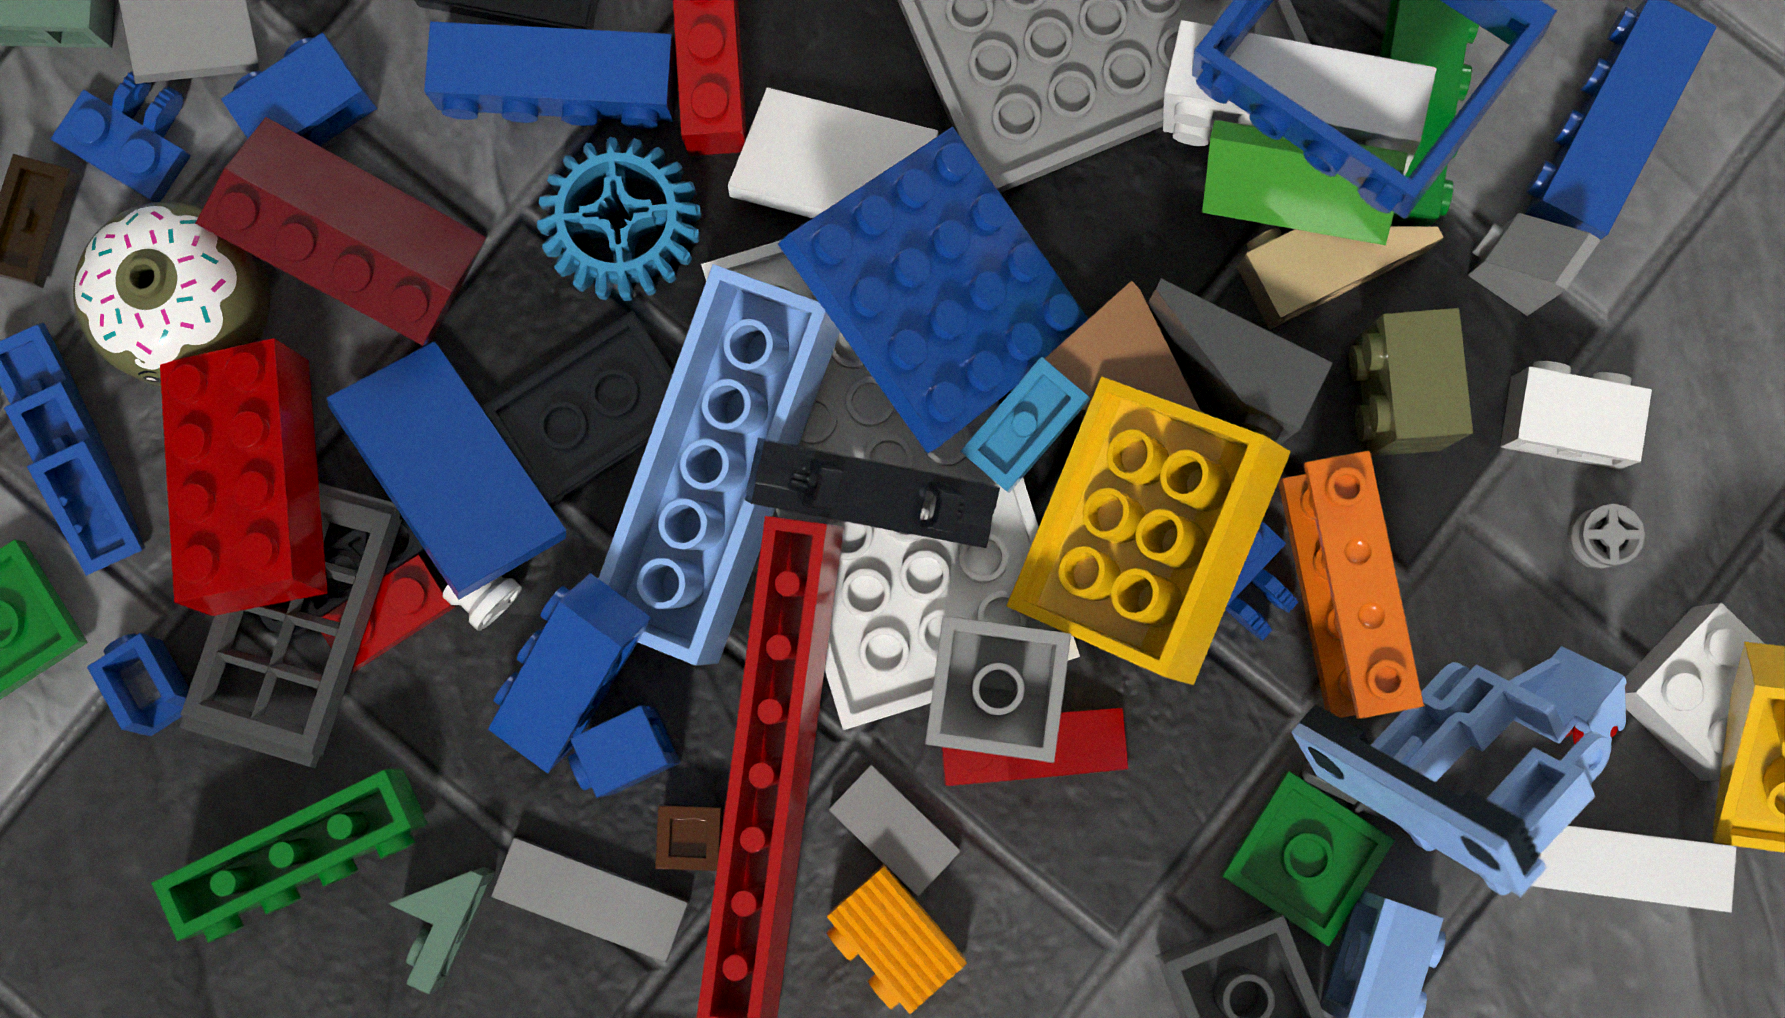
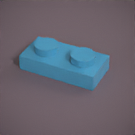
[960,356,1090,493]

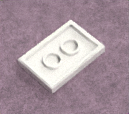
[728,88,938,218]

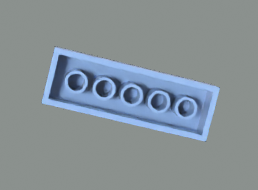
[598,264,840,666]

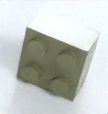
[1349,308,1473,456]

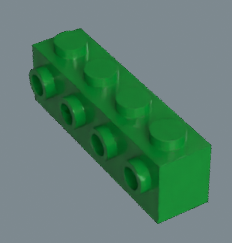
[152,768,428,943]

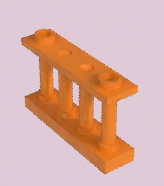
[1278,451,1424,719]

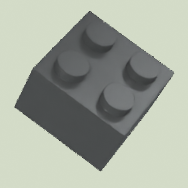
[1155,909,1325,1018]

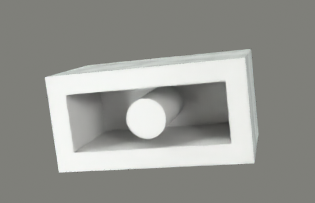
[1500,361,1652,470]

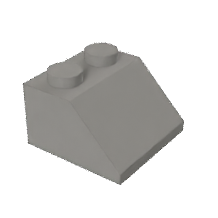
[925,616,1071,763]

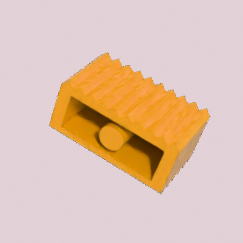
[826,864,967,1014]

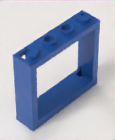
[1192,0,1557,219]

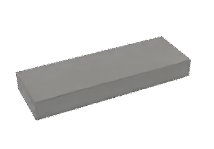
[491,837,690,962]

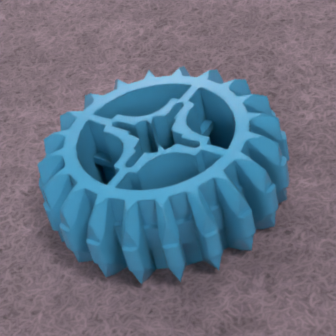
[537,137,702,301]

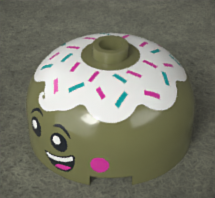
[73,202,270,387]

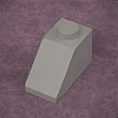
[1468,213,1600,316]

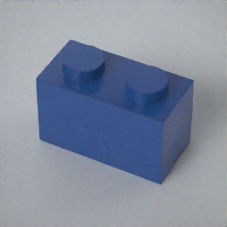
[221,32,377,146]
[568,705,681,798]

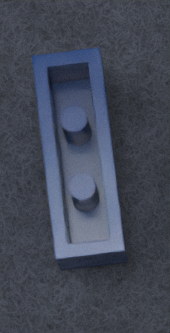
[488,573,652,774]

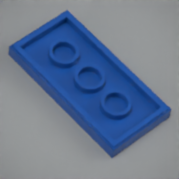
[327,341,566,600]

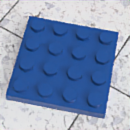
[778,127,1088,454]

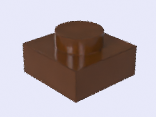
[655,805,723,871]

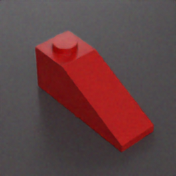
[941,708,1128,786]

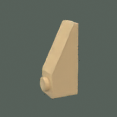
[1237,226,1444,330]

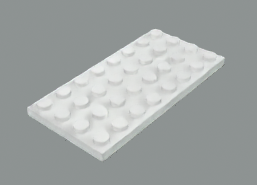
[701,240,1080,730]

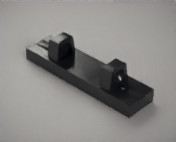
[744,438,1000,548]

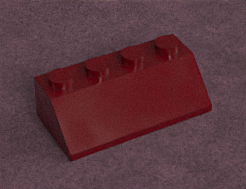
[195,117,487,346]

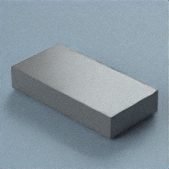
[829,764,961,897]

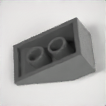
[1147,278,1333,445]

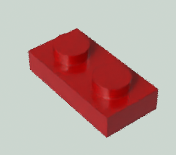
[321,554,455,673]

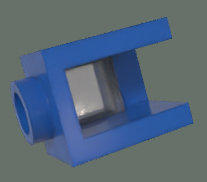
[87,633,190,736]

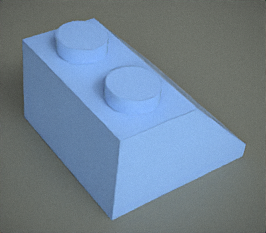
[1320,891,1446,1018]

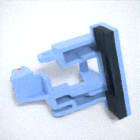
[1291,646,1627,897]

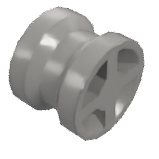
[1567,504,1645,569]

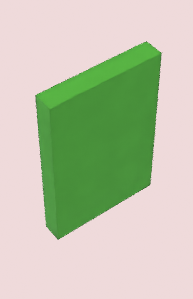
[1202,120,1408,245]

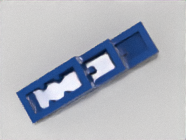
[0,322,145,576]

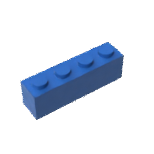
[1525,0,1717,240]
[424,21,677,129]

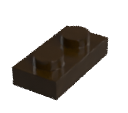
[0,154,80,288]

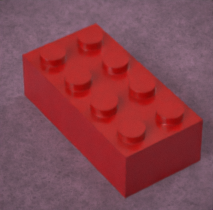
[160,338,328,616]

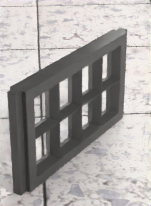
[179,483,402,768]

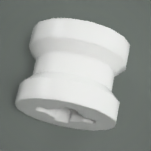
[442,576,522,631]

